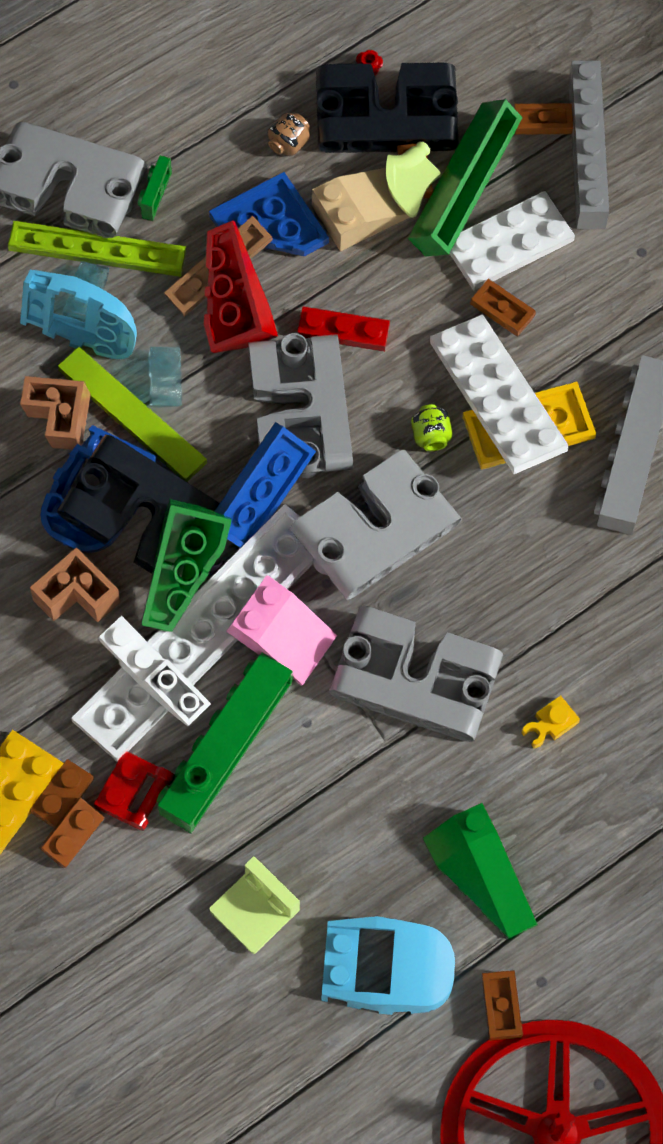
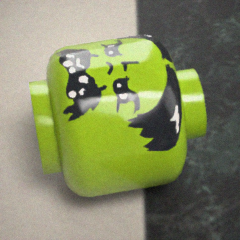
[411,404,453,452]

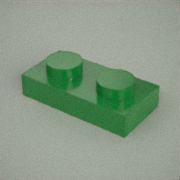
[138,155,172,221]

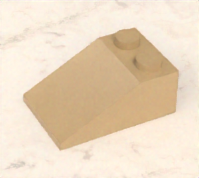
[312,168,410,252]

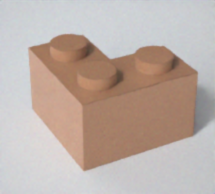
[20,376,91,450]
[30,547,121,622]

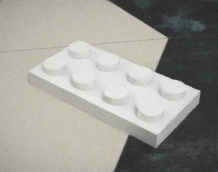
[449,191,575,291]

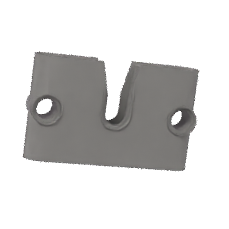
[0,122,147,238]
[248,333,353,479]
[290,449,462,600]
[329,606,503,742]

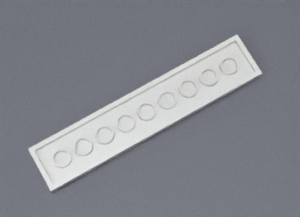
[71,504,314,762]

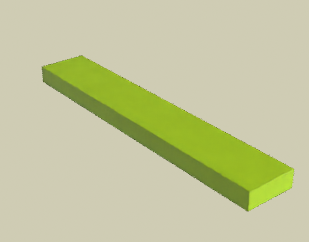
[8,221,186,277]
[58,347,207,482]

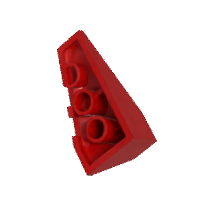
[204,220,278,353]

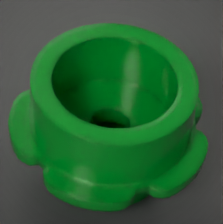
[181,763,213,794]

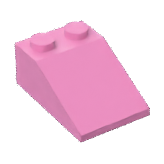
[226,575,338,686]

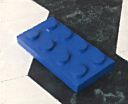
[214,422,316,548]

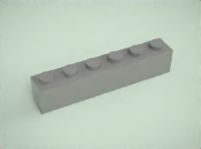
[569,61,609,229]
[594,355,663,535]

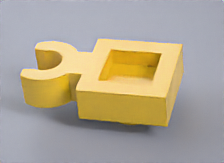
[521,695,580,749]

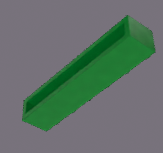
[407,99,523,257]
[157,652,293,834]

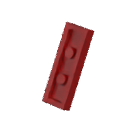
[297,306,390,352]

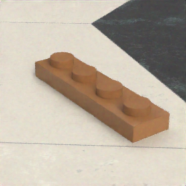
[164,216,273,317]

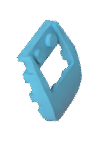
[20,269,137,359]
[321,916,455,1015]

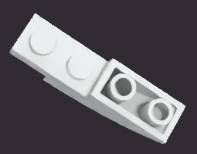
[98,616,211,726]

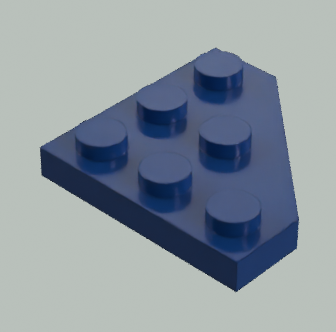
[209,172,329,256]

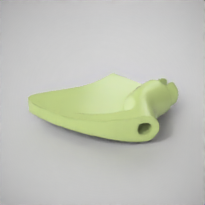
[386,142,441,218]

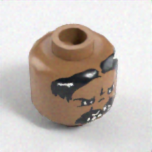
[267,113,310,156]

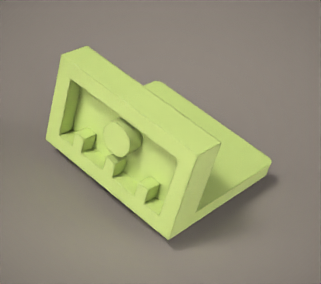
[210,856,300,954]

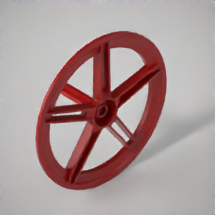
[440,1020,663,1144]

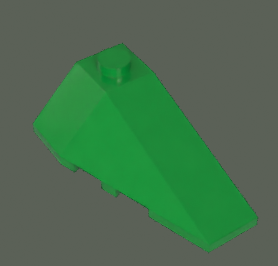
[141,499,232,632]
[423,803,538,939]

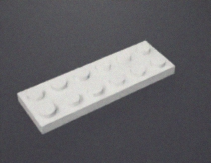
[430,314,568,474]

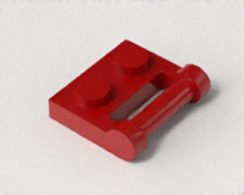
[94,751,174,831]

